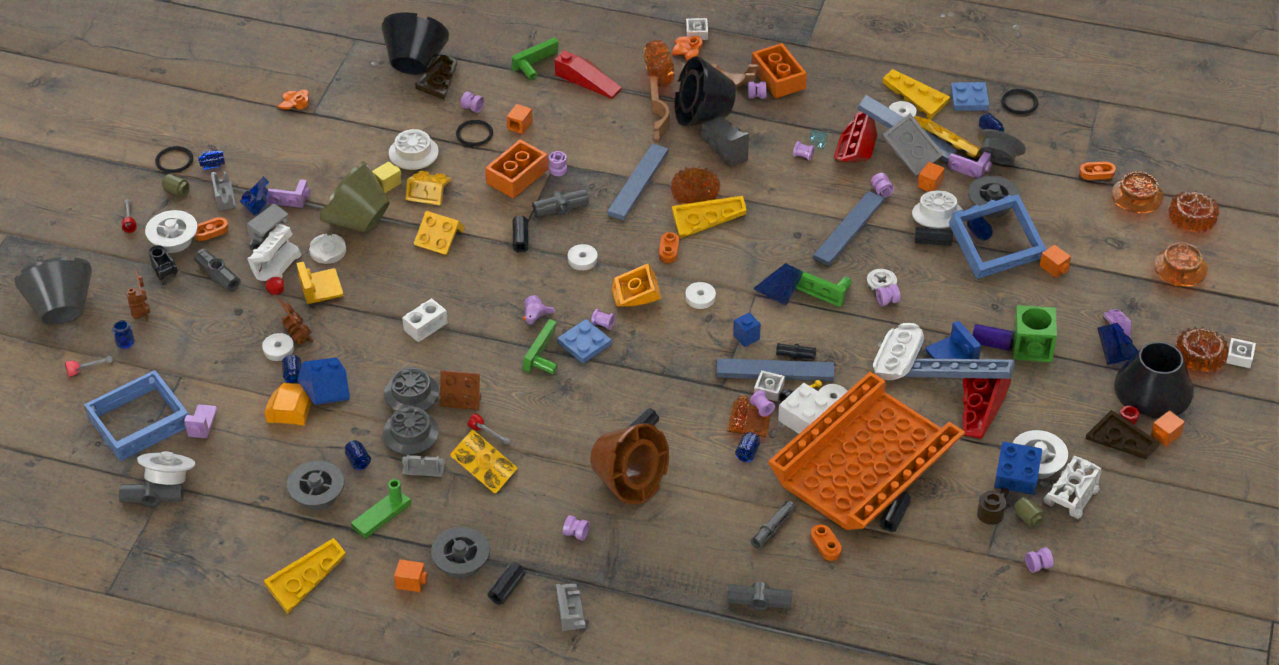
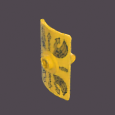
[450,430,518,493]

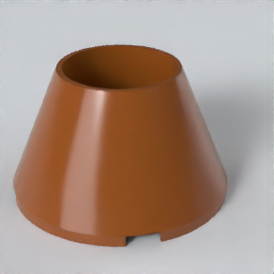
[590,423,669,505]

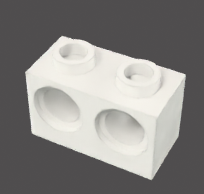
[402,298,448,343]

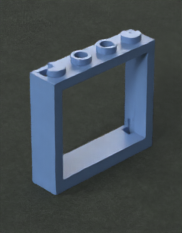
[949,194,1047,279]
[84,370,189,461]

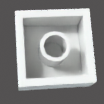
[686,18,708,40]
[1226,338,1256,368]
[754,370,785,401]

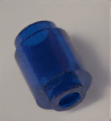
[978,113,1004,132]
[198,149,225,170]
[967,216,993,241]
[112,320,135,349]
[282,355,302,384]
[735,432,760,462]
[345,440,371,470]

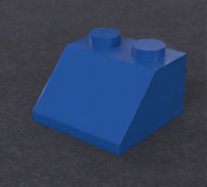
[297,357,350,405]

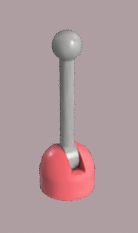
[65,356,113,377]

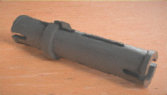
[751,501,796,549]

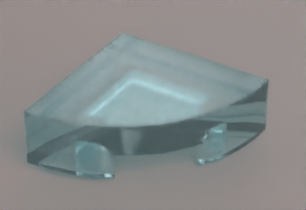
[810,130,828,149]

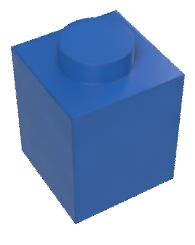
[733,312,761,347]

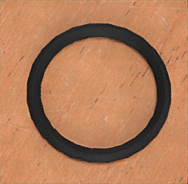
[1002,88,1038,114]
[456,120,493,146]
[155,146,193,173]

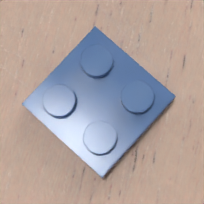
[951,82,989,111]
[557,319,612,364]

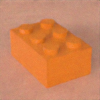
[752,43,807,99]
[485,139,548,199]

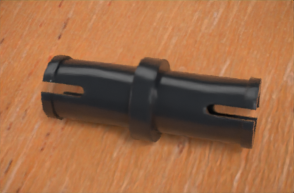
[776,343,816,360]

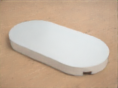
[873,323,924,380]

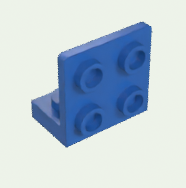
[926,321,981,359]
[994,442,1042,495]

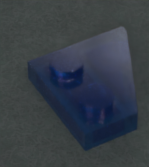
[239,176,269,216]
[754,263,803,305]
[1097,323,1138,365]

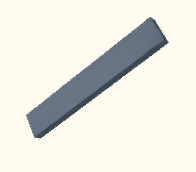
[857,95,957,163]
[608,144,668,220]
[813,191,884,266]
[717,358,834,381]
[903,359,1015,379]

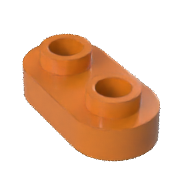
[1079,161,1116,180]
[193,217,229,241]
[659,232,679,263]
[811,524,842,561]

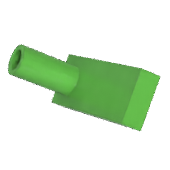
[511,37,559,80]
[790,268,852,307]
[522,319,558,375]
[351,479,411,539]

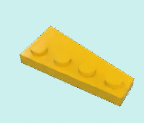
[883,69,950,120]
[914,116,982,158]
[671,196,747,239]
[264,538,346,614]

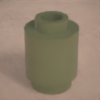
[162,174,190,197]
[1014,497,1044,527]

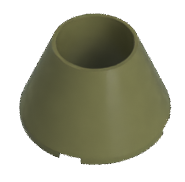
[320,161,390,233]

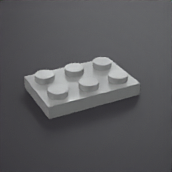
[882,113,944,177]

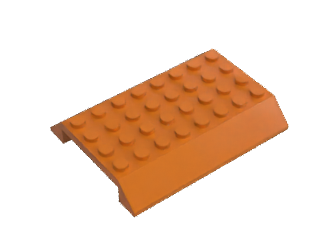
[768,371,965,530]

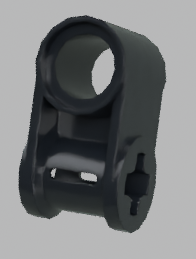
[149,245,178,280]

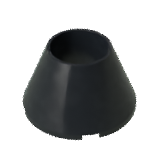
[381,12,449,75]
[674,57,736,127]
[1114,342,1194,419]

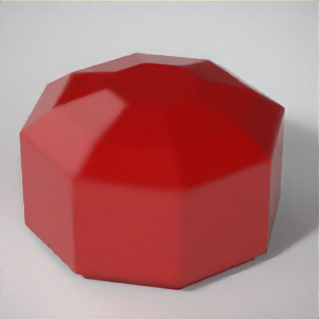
[266,277,285,295]
[1119,405,1140,424]

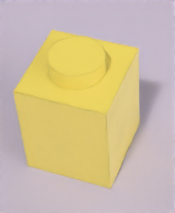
[372,162,401,193]

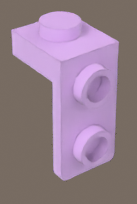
[948,152,992,179]
[266,179,311,208]
[1103,309,1131,344]
[184,404,217,438]

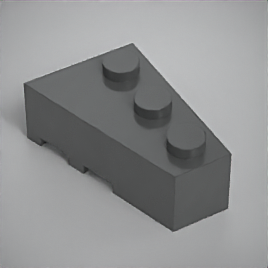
[701,116,749,167]

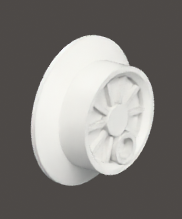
[389,129,439,170]
[912,191,963,229]
[145,210,197,253]
[1013,430,1068,479]
[137,451,195,485]

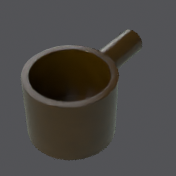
[977,487,1009,525]

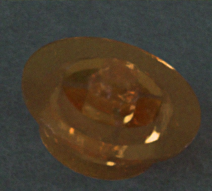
[1112,171,1163,213]
[1154,243,1208,286]

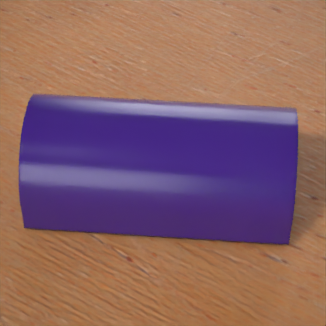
[972,324,1013,351]

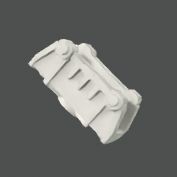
[247,224,301,281]
[1043,456,1101,520]

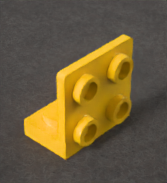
[405,171,451,205]
[414,211,465,255]
[296,262,343,304]

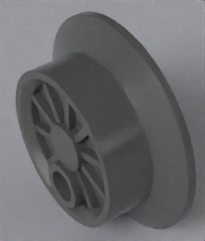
[978,129,1026,165]
[968,176,1020,218]
[384,367,439,411]
[383,406,439,455]
[287,461,344,510]
[431,527,490,578]

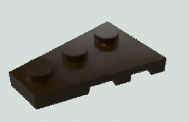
[415,54,457,100]
[1086,410,1159,459]

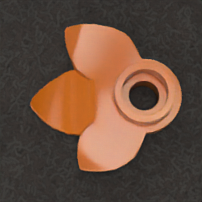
[672,36,703,61]
[278,89,309,110]

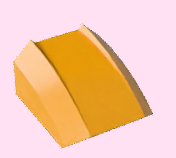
[612,264,662,307]
[264,383,312,426]

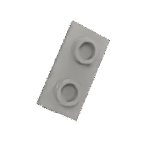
[402,455,445,477]

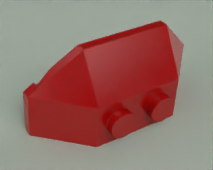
[833,112,878,163]

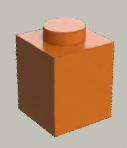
[507,104,533,135]
[918,162,945,192]
[1040,244,1071,278]
[1151,411,1185,447]
[394,559,428,592]

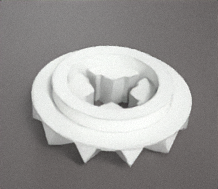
[867,269,897,291]

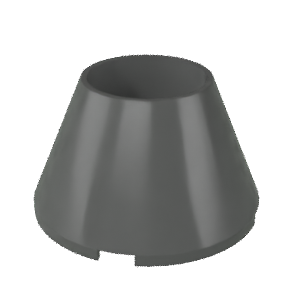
[14,257,92,324]

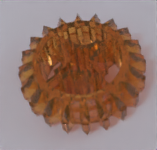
[643,40,675,86]
[671,166,720,204]
[1168,190,1219,233]
[1175,326,1229,373]

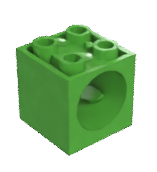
[1012,305,1057,362]

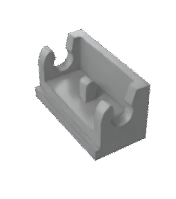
[211,172,236,211]
[247,203,289,243]
[556,584,585,631]

